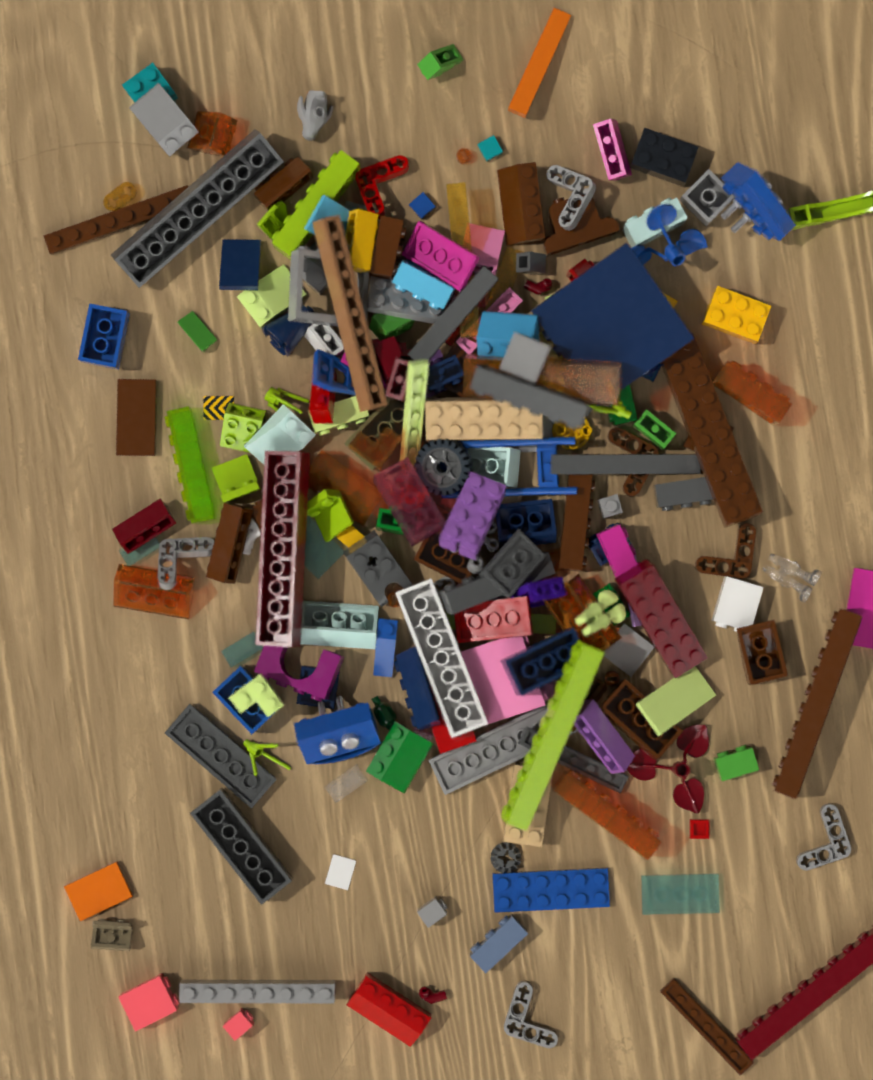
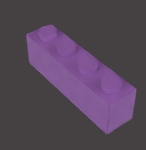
[574,699,635,774]

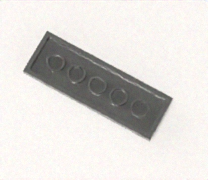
[165,704,277,809]

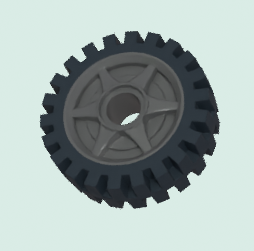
[414,439,473,496]

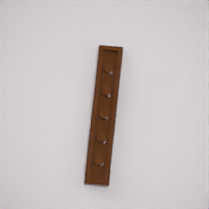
[660,978,754,1076]

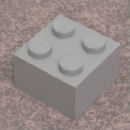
[679,169,735,227]

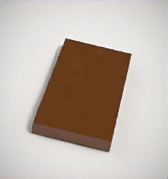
[116,379,157,456]

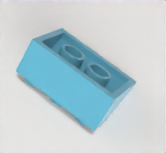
[392,259,456,310]

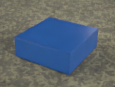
[409,192,436,219]

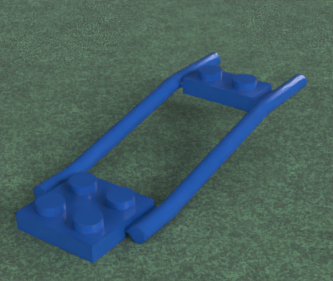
[423,437,578,498]

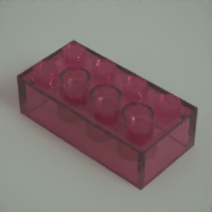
[373,457,446,547]

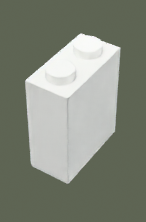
[711,576,764,632]

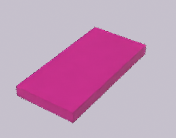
[402,221,480,291]
[846,568,873,649]

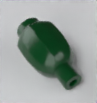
[371,696,397,730]

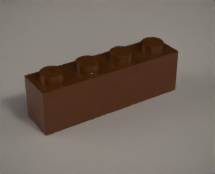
[206,503,253,584]

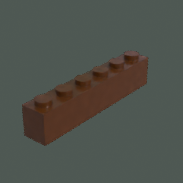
[558,453,595,572]

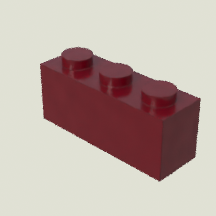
[112,498,177,554]

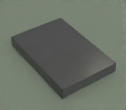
[480,529,546,599]

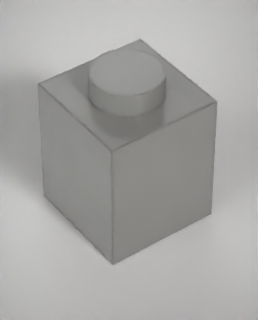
[597,494,623,519]
[417,896,448,928]

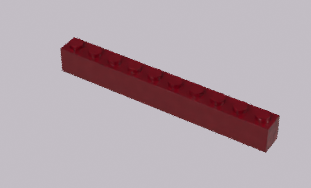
[735,925,873,1060]

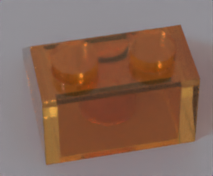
[187,111,238,157]

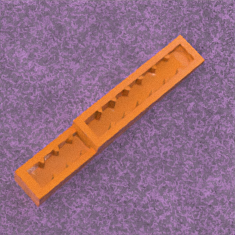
[508,8,571,118]

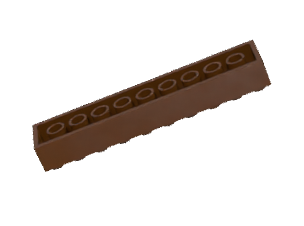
[660,333,763,528]
[772,608,863,799]

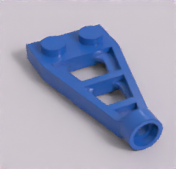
[312,349,356,395]

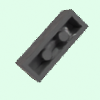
[653,477,713,511]

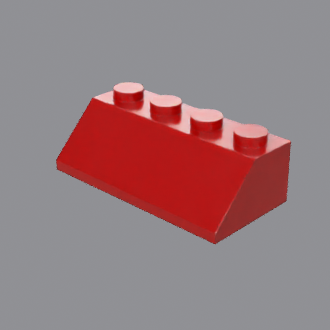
[346,972,431,1047]

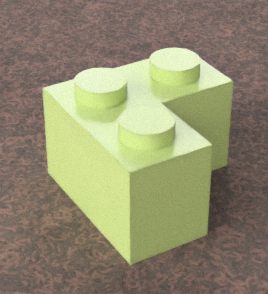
[229,674,285,717]

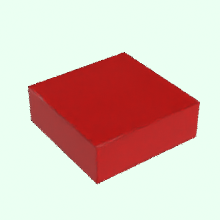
[689,819,709,839]

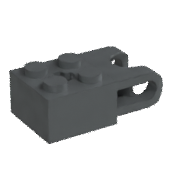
[343,530,412,607]

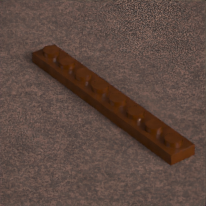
[44,185,188,255]

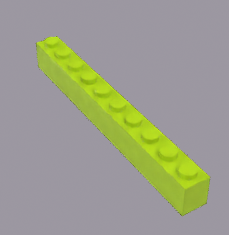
[501,640,605,831]

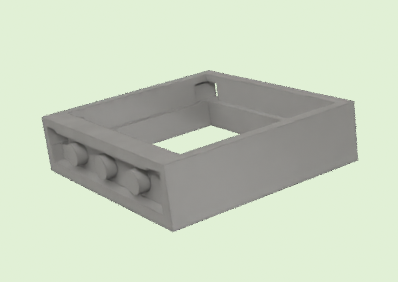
[288,247,369,327]

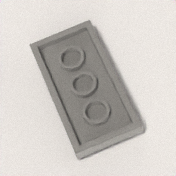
[367,276,444,324]

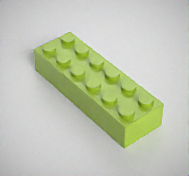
[271,150,360,260]

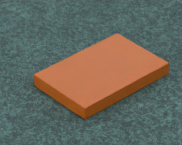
[64,861,133,921]

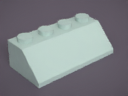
[301,601,379,649]

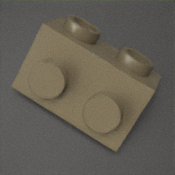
[91,919,133,951]

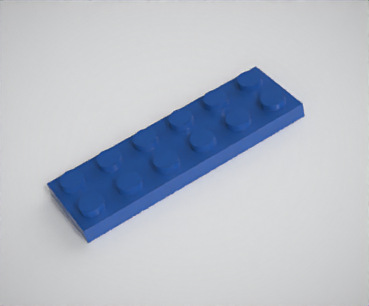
[492,868,610,913]

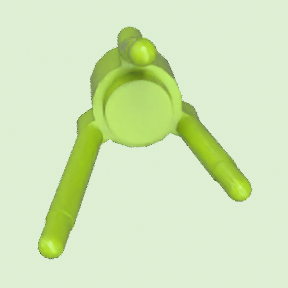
[264,387,310,414]

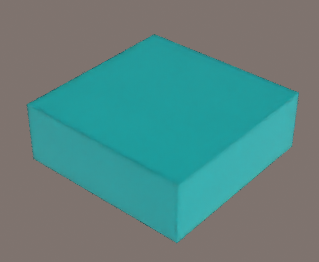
[477,135,503,162]

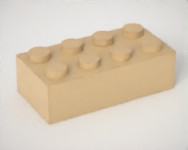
[503,763,553,847]

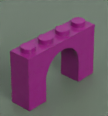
[254,645,344,702]

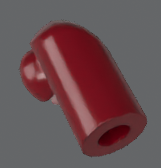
[523,278,553,295]

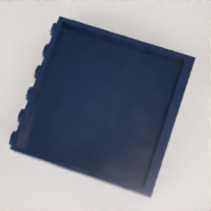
[531,242,694,406]

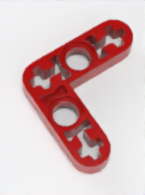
[355,155,409,219]

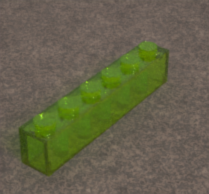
[165,406,216,524]

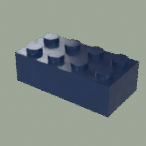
[500,627,580,696]

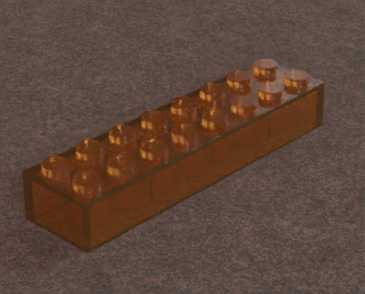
[463,354,622,405]

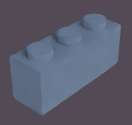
[470,914,528,973]

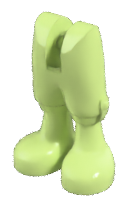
[575,590,626,636]

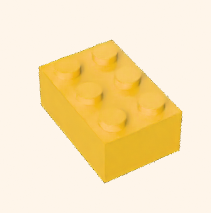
[702,286,771,344]

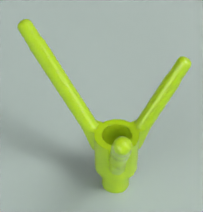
[589,370,632,419]
[243,739,291,776]

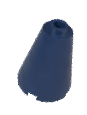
[262,305,315,357]

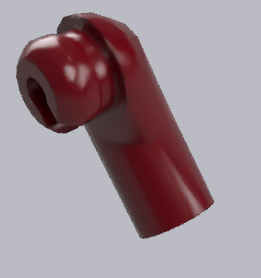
[419,986,447,1004]

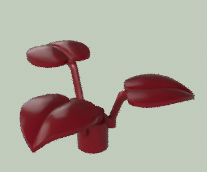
[626,725,709,814]

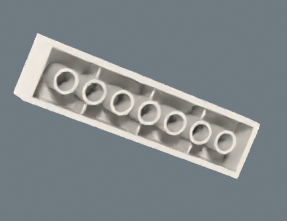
[395,579,488,738]

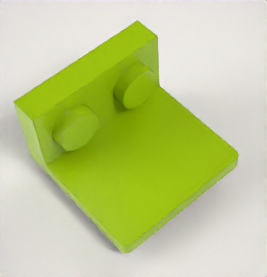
[220,403,266,453]
[212,454,261,503]
[307,489,354,542]

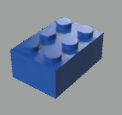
[78,303,130,370]
[212,665,279,735]

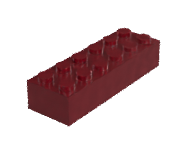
[614,559,708,679]

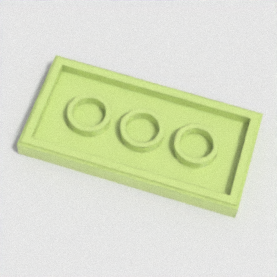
[636,666,716,736]

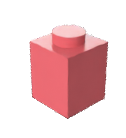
[222,1008,254,1041]

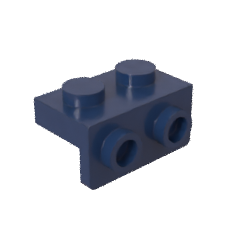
[427,355,465,393]

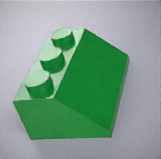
[366,721,434,794]

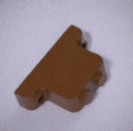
[543,194,620,257]

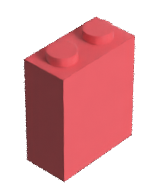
[118,973,180,1032]

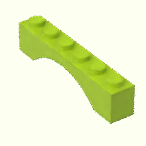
[786,191,873,230]

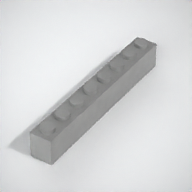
[179,979,336,1003]

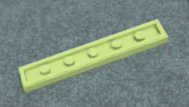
[399,359,429,469]

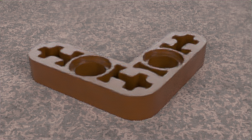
[608,427,659,497]
[695,523,756,578]

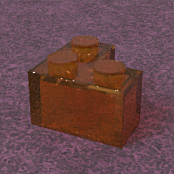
[348,427,403,470]

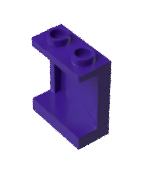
[510,577,567,608]

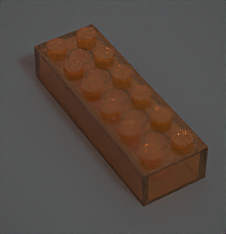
[552,769,662,860]

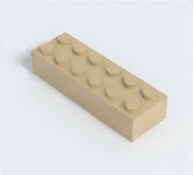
[425,397,542,440]

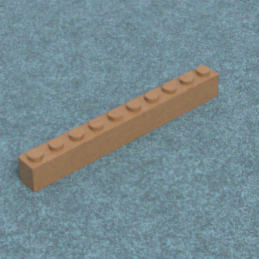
[312,215,387,412]

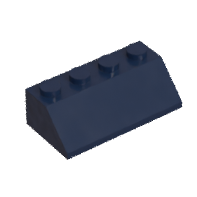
[394,646,441,731]

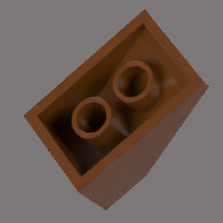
[736,620,788,685]

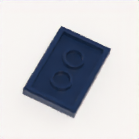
[219,239,261,290]

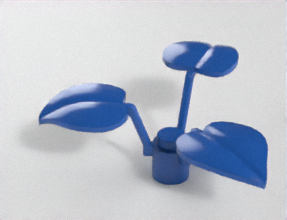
[631,204,707,266]

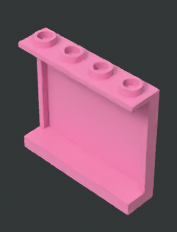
[460,636,549,725]

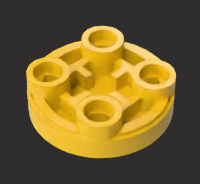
[552,418,592,450]

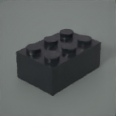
[630,127,699,187]

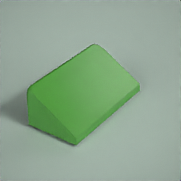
[177,311,217,352]

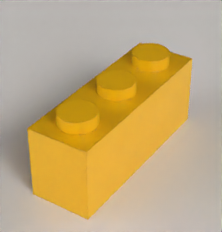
[345,209,379,273]

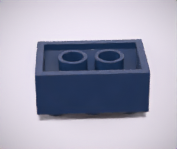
[496,499,557,549]

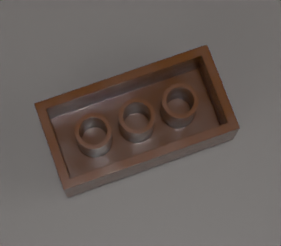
[599,679,683,760]

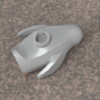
[297,90,333,141]

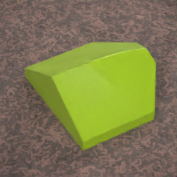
[257,200,288,241]

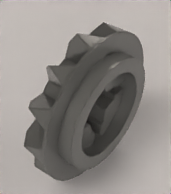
[491,842,521,873]

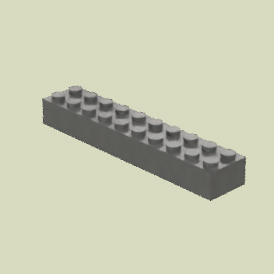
[111,129,284,288]

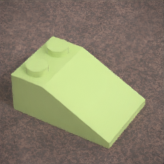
[237,264,307,329]

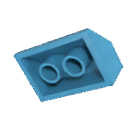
[477,311,540,358]

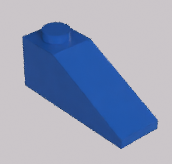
[373,618,398,677]

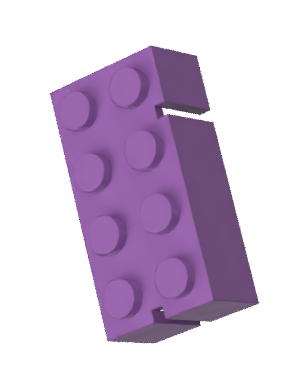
[439,471,506,560]

